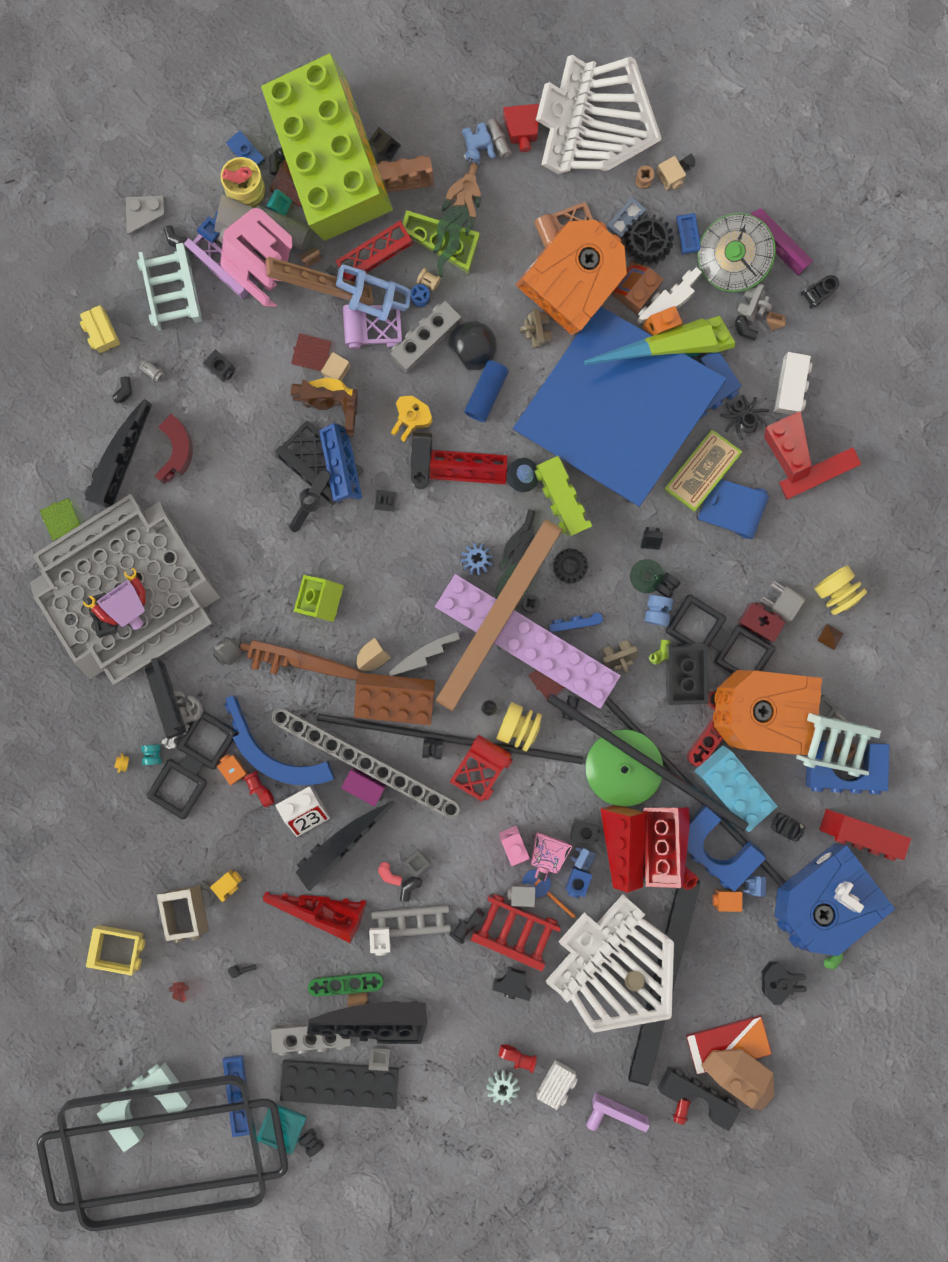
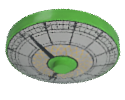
[698,213,776,293]

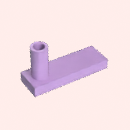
[586,1092,649,1132]

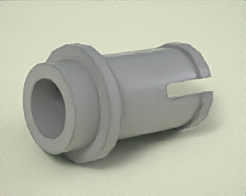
[139,360,165,383]

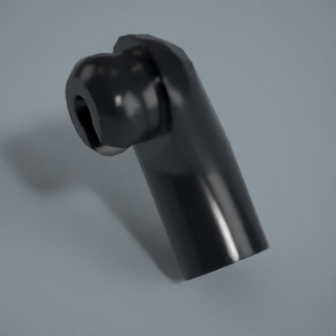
[269,147,286,175]
[163,225,187,248]

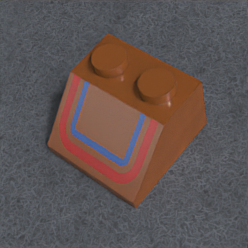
[611,262,664,315]

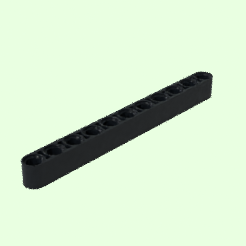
[628,879,700,1086]

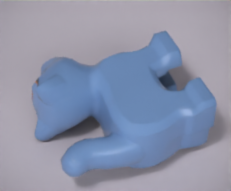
[462,122,496,165]

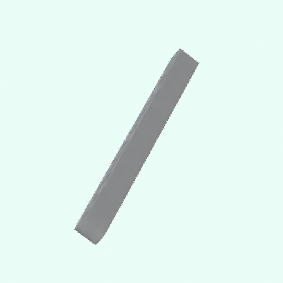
[272,709,460,818]

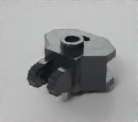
[761,961,807,1005]

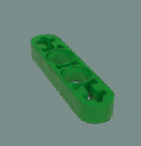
[308,971,384,997]

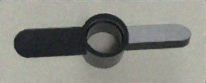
[289,470,331,532]

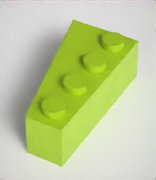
[401,210,480,274]
[534,456,592,536]

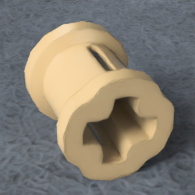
[417,268,441,292]

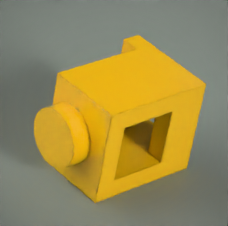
[210,870,243,902]

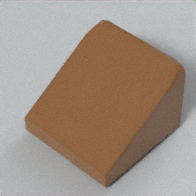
[299,247,322,268]
[348,992,369,1007]

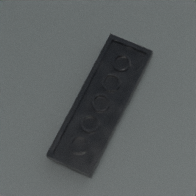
[280,1060,399,1109]

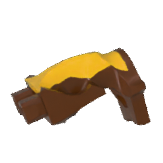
[291,378,358,437]

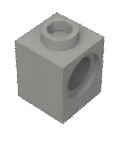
[508,883,536,907]

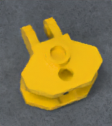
[391,396,433,442]

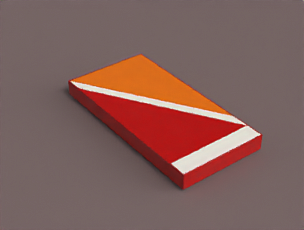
[686,1015,772,1074]

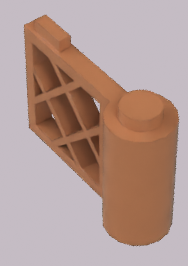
[534,202,593,247]

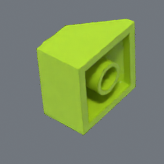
[293,575,344,622]

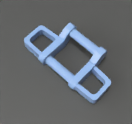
[336,265,411,321]

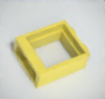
[86,925,145,976]

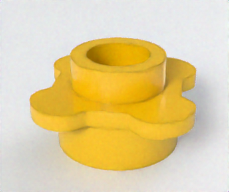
[114,753,129,773]

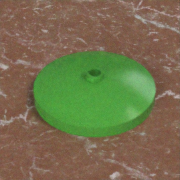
[586,729,663,807]

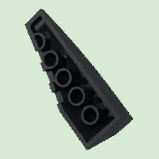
[85,399,152,508]
[296,801,395,892]
[307,1001,427,1044]

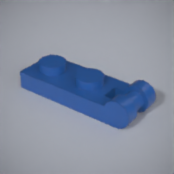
[548,613,603,633]

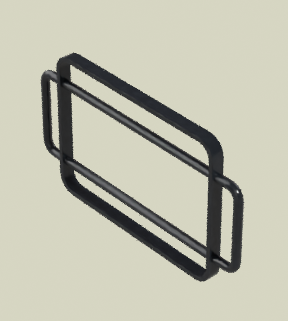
[37,1075,288,1231]

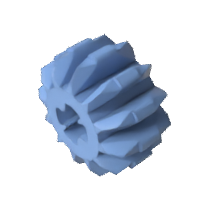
[461,543,493,575]

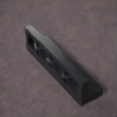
[145,658,187,739]

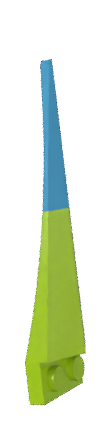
[584,316,735,365]

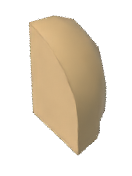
[357,638,391,671]

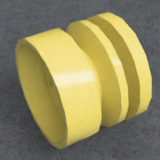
[221,157,265,208]
[814,565,867,615]
[496,702,542,752]

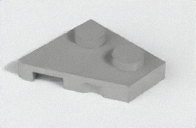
[126,196,166,236]

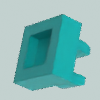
[267,190,292,216]

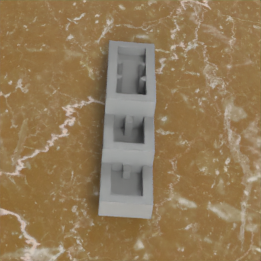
[389,632,460,676]

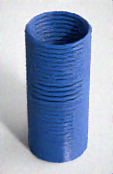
[464,360,509,422]

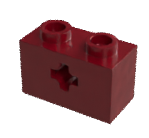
[737,602,786,643]

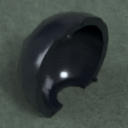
[448,321,497,370]

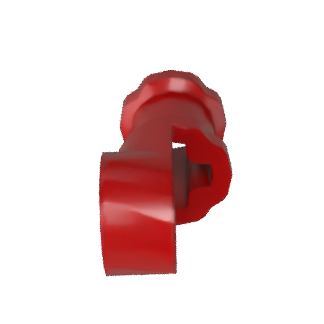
[242,771,275,808]
[498,1044,537,1073]

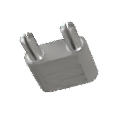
[760,581,806,623]

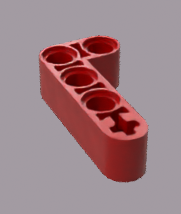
[687,691,723,766]

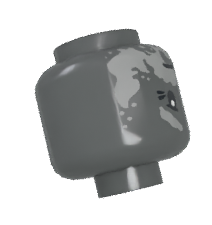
[213,637,242,665]

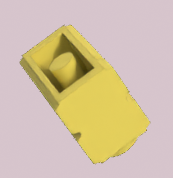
[80,305,120,353]

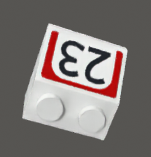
[275,785,330,837]

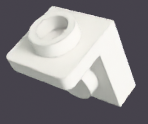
[833,881,864,913]
[369,927,391,956]

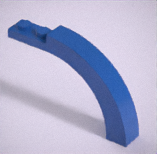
[225,695,335,785]

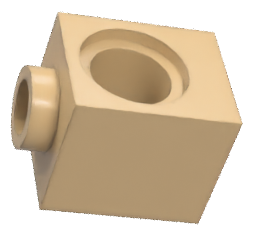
[656,156,686,191]
[321,352,351,381]

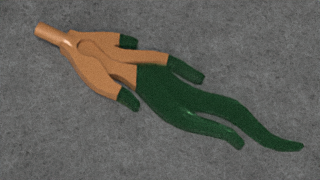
[433,163,481,277]

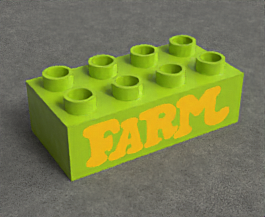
[261,53,393,241]

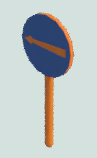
[522,869,575,918]

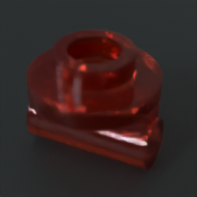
[169,982,189,1003]

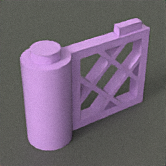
[343,304,402,350]

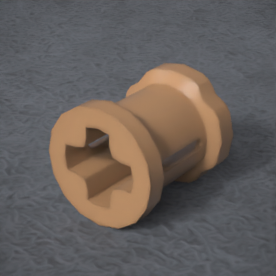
[635,165,654,189]

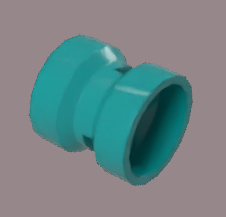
[141,744,162,765]

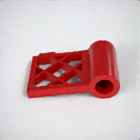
[450,734,513,802]

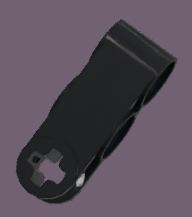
[411,433,432,489]

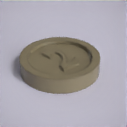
[625,971,645,991]

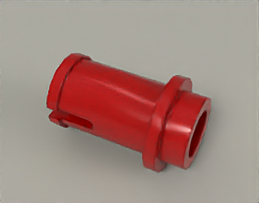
[673,1098,691,1125]

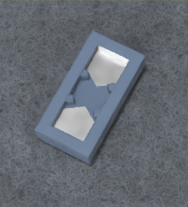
[607,197,646,239]

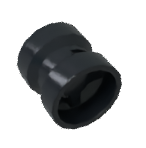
[654,572,681,598]
[422,739,443,760]
[297,1128,325,1157]

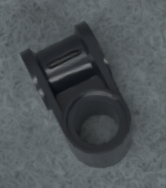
[800,275,839,309]

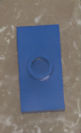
[226,131,265,167]
[676,213,701,255]

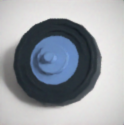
[506,458,539,492]

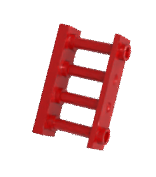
[471,894,561,971]

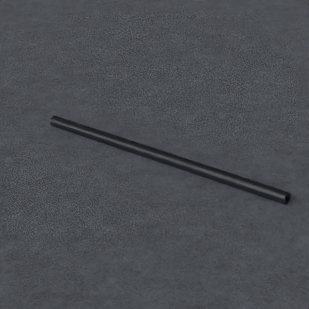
[547,694,749,831]

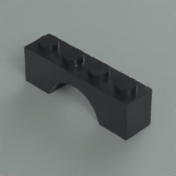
[658,1066,740,1131]

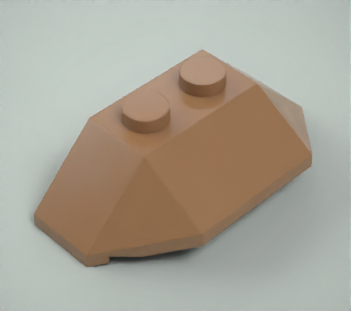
[701,1049,774,1111]

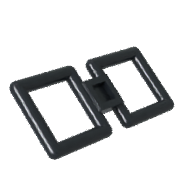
[666,595,776,674]
[147,711,237,820]

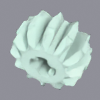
[486,1070,520,1106]

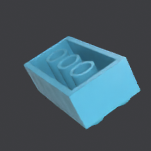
[694,746,778,832]

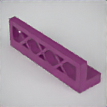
[750,207,813,276]

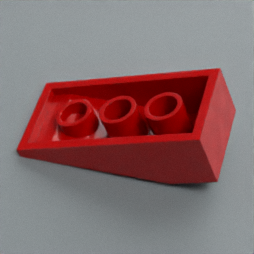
[643,807,690,888]

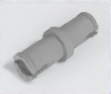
[486,119,512,159]

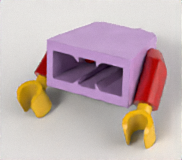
[83,568,146,630]

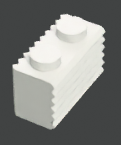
[536,1060,578,1110]

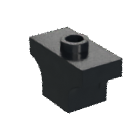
[492,966,532,1001]

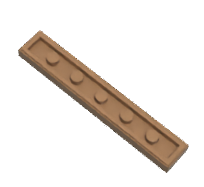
[266,257,373,306]

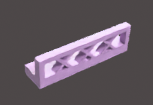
[184,234,258,299]

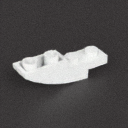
[637,267,702,325]

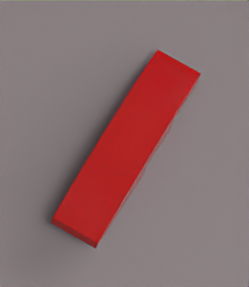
[779,447,861,500]

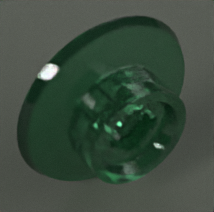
[630,559,664,593]

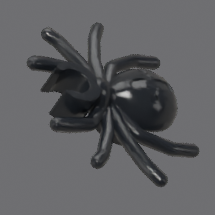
[720,395,769,440]

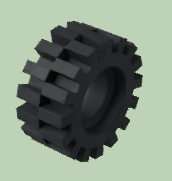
[553,548,588,584]

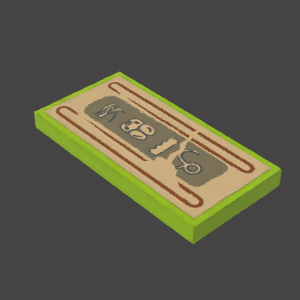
[664,430,742,512]

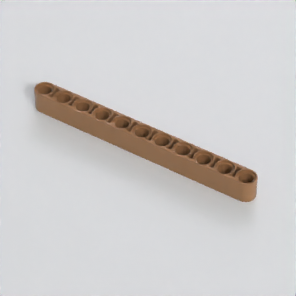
[436,519,563,711]

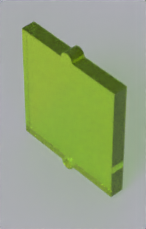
[39,498,81,541]

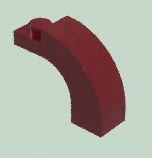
[155,414,193,484]

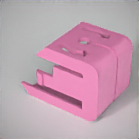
[220,208,292,307]

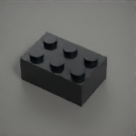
[666,643,708,705]

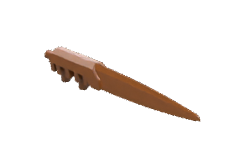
[240,640,363,681]

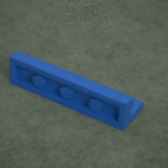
[319,423,362,502]

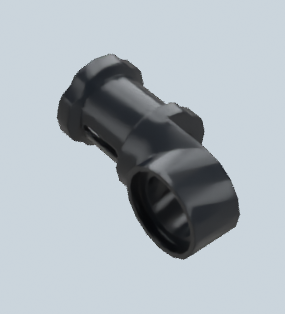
[449,908,485,944]

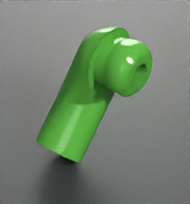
[824,952,843,970]

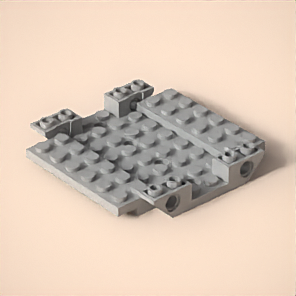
[30,494,221,685]

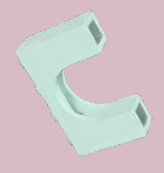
[97,1062,192,1152]

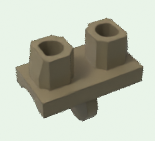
[519,309,552,348]
[602,640,638,674]

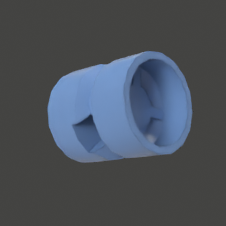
[644,595,674,626]

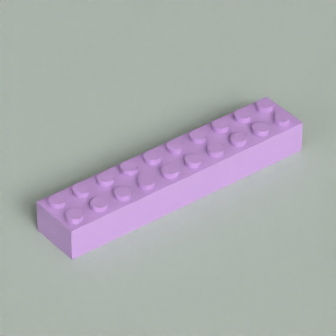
[435,574,621,709]

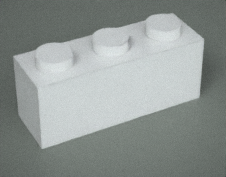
[774,352,812,415]

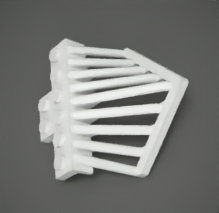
[536,55,661,174]
[546,894,674,1033]

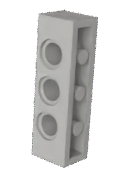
[390,301,461,374]
[271,1022,352,1055]

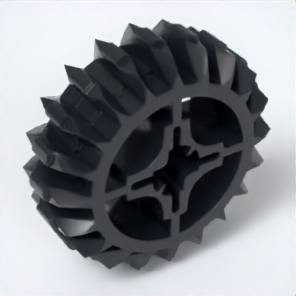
[622,213,674,266]

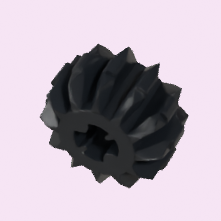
[770,812,806,842]

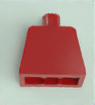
[503,104,539,152]

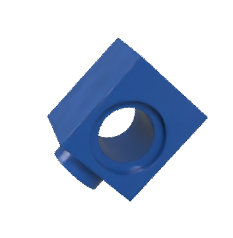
[565,866,592,898]

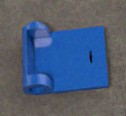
[698,479,769,540]

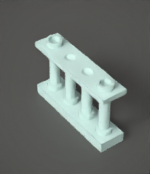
[137,243,203,331]
[796,713,881,777]

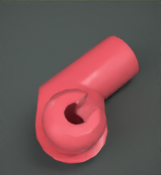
[222,167,252,184]
[378,862,402,886]

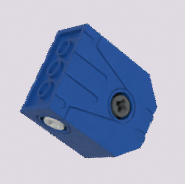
[775,844,895,956]

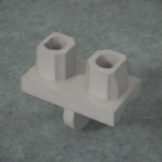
[738,284,772,324]

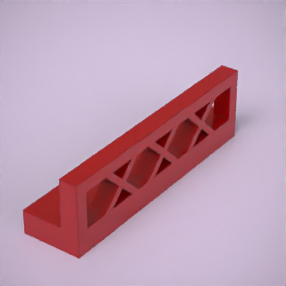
[335,221,414,282]
[430,450,508,485]

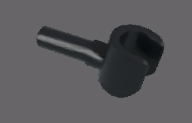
[228,964,257,978]

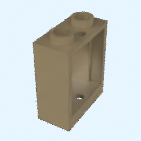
[157,885,209,943]

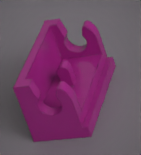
[341,767,387,807]

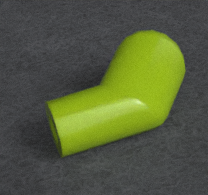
[649,640,671,664]

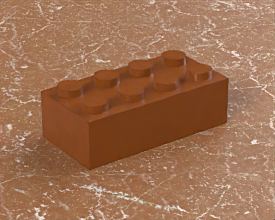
[354,673,436,725]

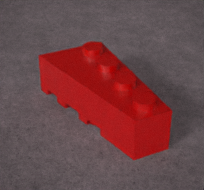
[600,805,645,893]
[819,809,911,861]

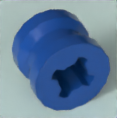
[411,284,430,307]

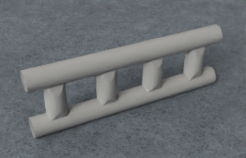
[372,905,451,938]

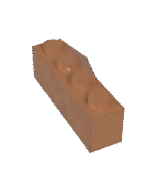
[377,156,434,193]

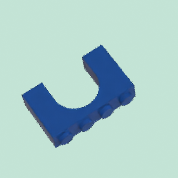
[699,352,742,419]
[806,741,889,794]
[687,805,766,892]

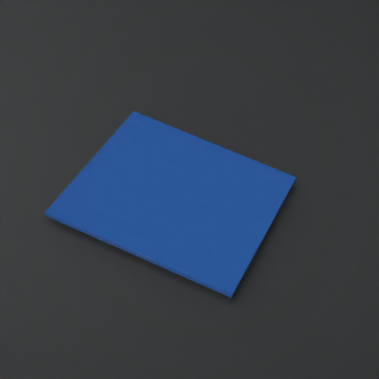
[513,306,727,507]

